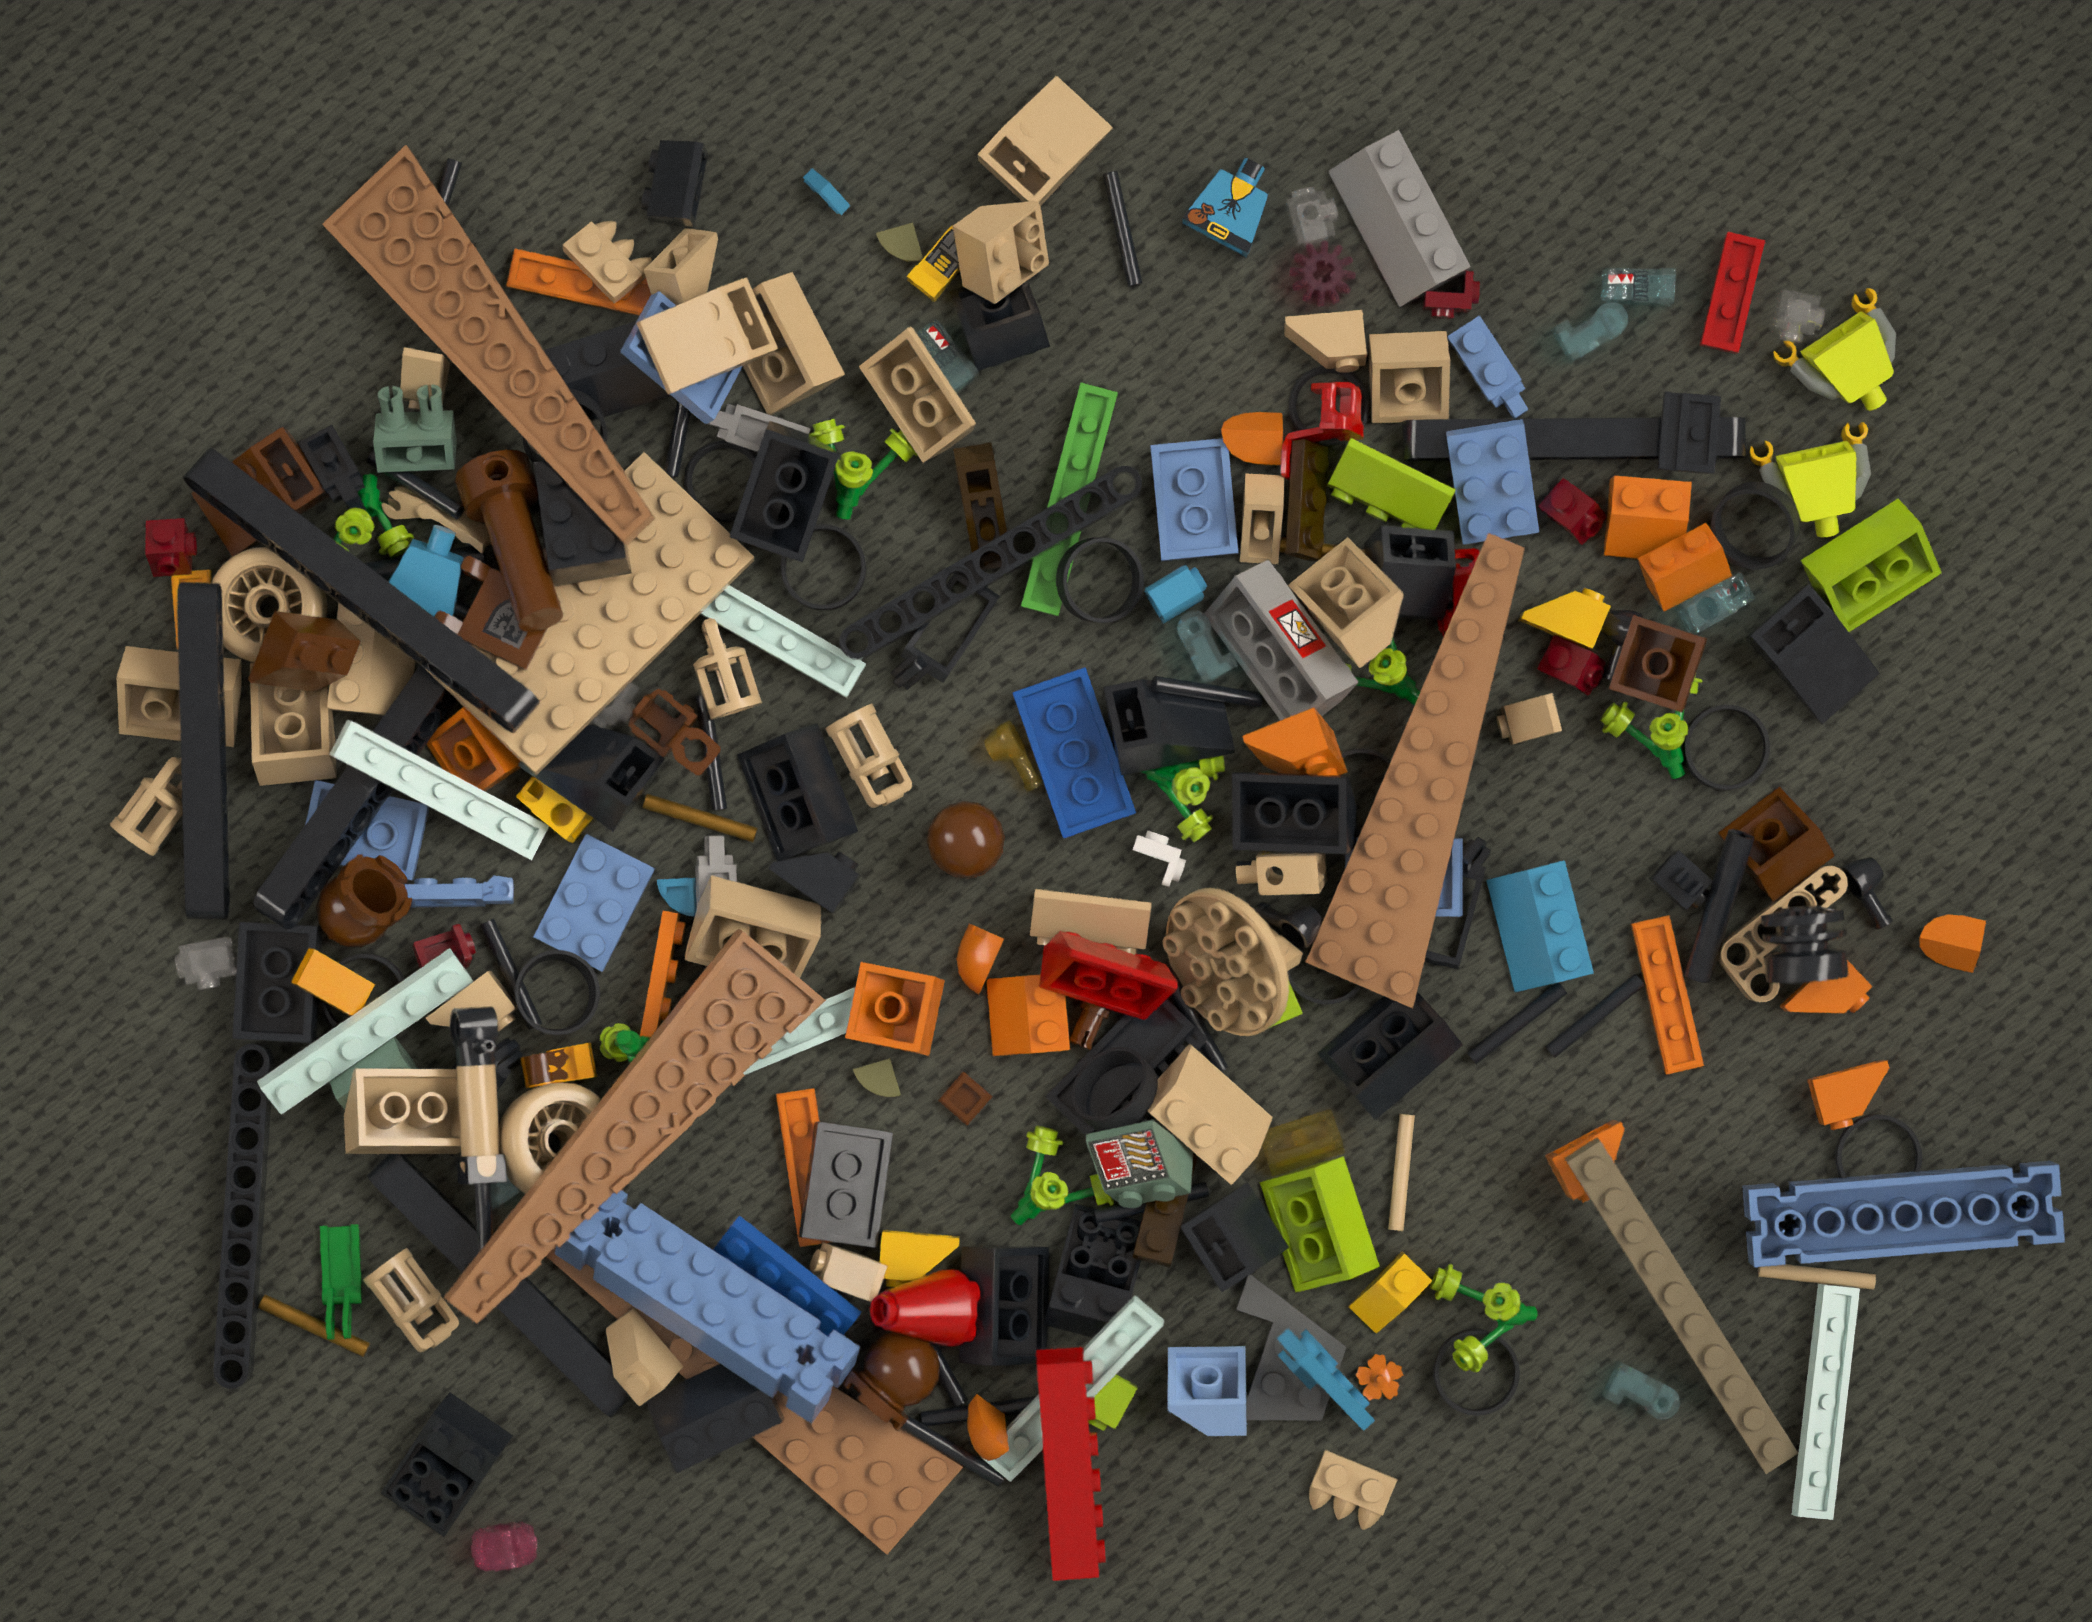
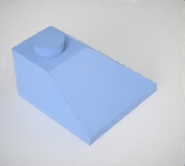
[1168,1346,1247,1436]

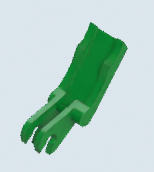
[320,1224,363,1340]

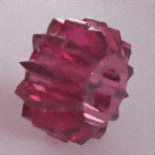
[1289,241,1355,307]
[471,1522,538,1572]

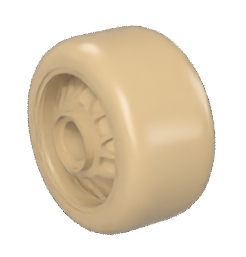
[211,547,327,663]
[499,1083,601,1194]

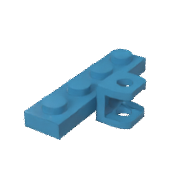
[1277,1328,1375,1431]

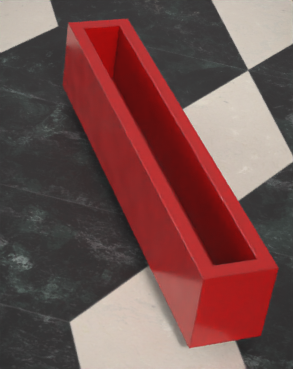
[1036,1347,1106,1581]

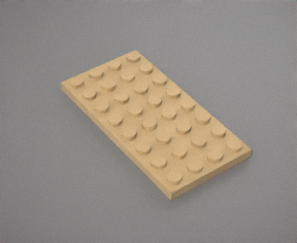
[426,452,754,775]

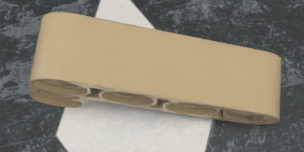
[1717,866,1848,1002]

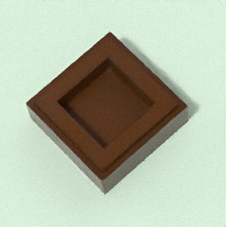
[938,1071,993,1126]

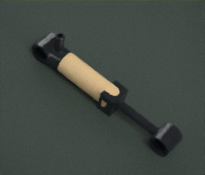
[450,1006,511,1298]

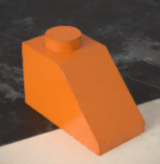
[1780,960,1873,1013]
[1807,1060,1889,1130]

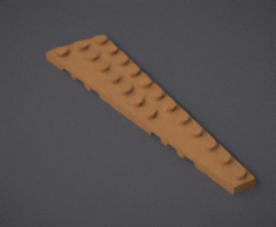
[322,145,655,545]
[1306,533,1525,1008]
[444,928,826,1323]
[546,1247,963,1554]

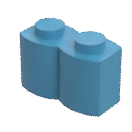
[1144,564,1207,624]

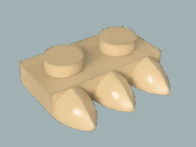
[563,221,652,304]
[1309,1449,1397,1530]

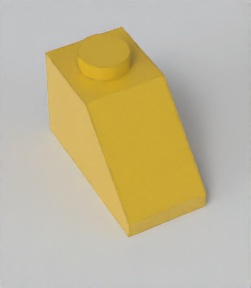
[1518,588,1611,650]
[880,1230,960,1287]
[1348,1251,1432,1334]

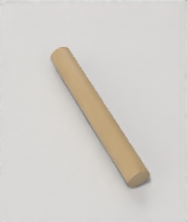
[1388,1114,1415,1231]
[1758,1264,1876,1290]

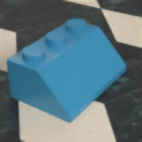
[1486,861,1594,992]

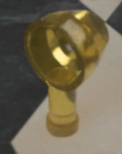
[984,720,1043,792]

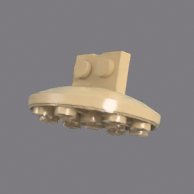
[1163,888,1303,1036]

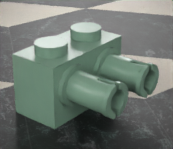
[373,384,457,473]

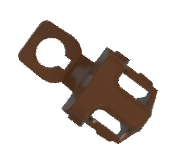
[628,689,721,776]

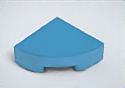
[803,168,851,215]
[657,878,696,916]

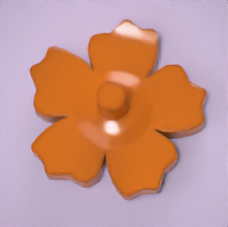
[1355,1354,1403,1401]

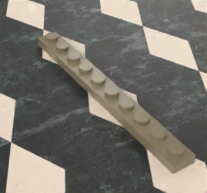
[1564,1137,1798,1474]

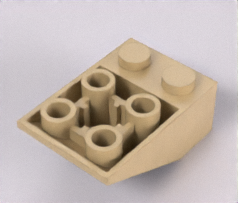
[978,76,1113,206]
[636,277,778,394]

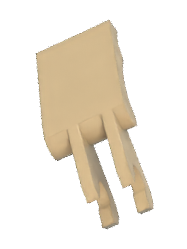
[381,486,492,554]

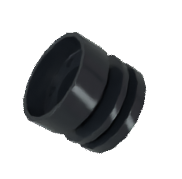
[1761,905,1849,983]

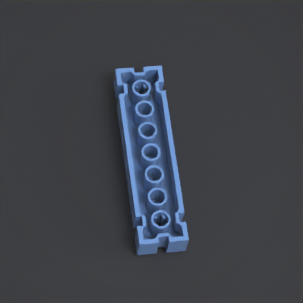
[1742,1161,2065,1267]
[555,1190,860,1424]

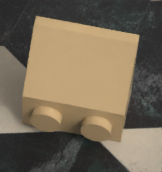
[1369,331,1450,423]

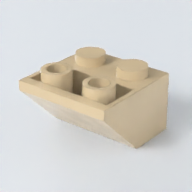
[953,201,1049,304]

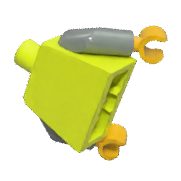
[1773,288,1896,411]
[1750,422,1871,537]

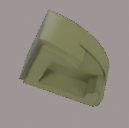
[876,223,923,262]
[853,1058,901,1097]

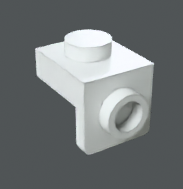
[1132,831,1186,887]

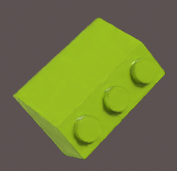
[1327,438,1456,530]
[1801,498,1942,632]
[1260,1156,1380,1293]

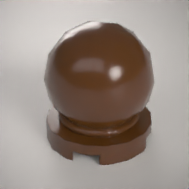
[927,801,1005,879]
[316,854,412,947]
[842,1332,940,1431]

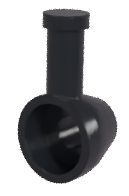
[1601,610,1643,680]
[1840,857,1893,930]
[1254,902,1323,950]

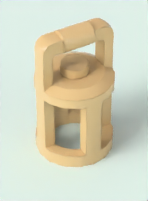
[693,618,762,720]
[825,704,912,808]
[110,757,183,856]
[363,1248,459,1352]

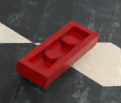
[1700,232,1765,354]

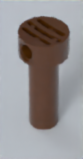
[455,450,564,632]

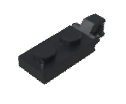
[298,425,366,510]

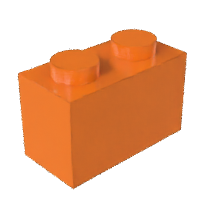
[1637,523,1732,611]

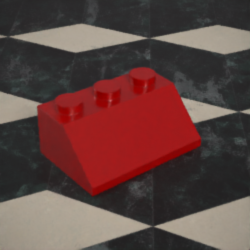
[1039,931,1178,1020]

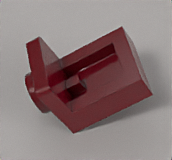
[1423,271,1480,319]
[1538,478,1606,545]
[1537,635,1606,696]
[412,923,476,969]

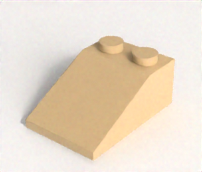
[250,663,337,786]

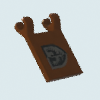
[434,556,561,671]

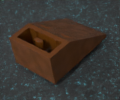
[191,426,328,557]

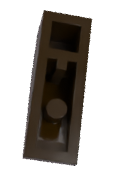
[953,442,1007,570]

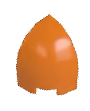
[1221,412,1283,465]
[1919,914,1986,973]
[956,923,1004,995]
[967,1394,1009,1461]

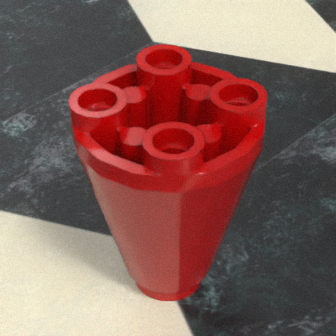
[870,1270,980,1346]

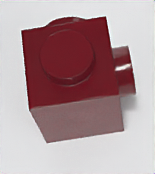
[145,518,197,577]

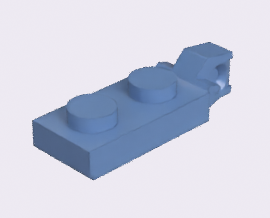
[1447,315,1529,419]
[405,876,514,907]

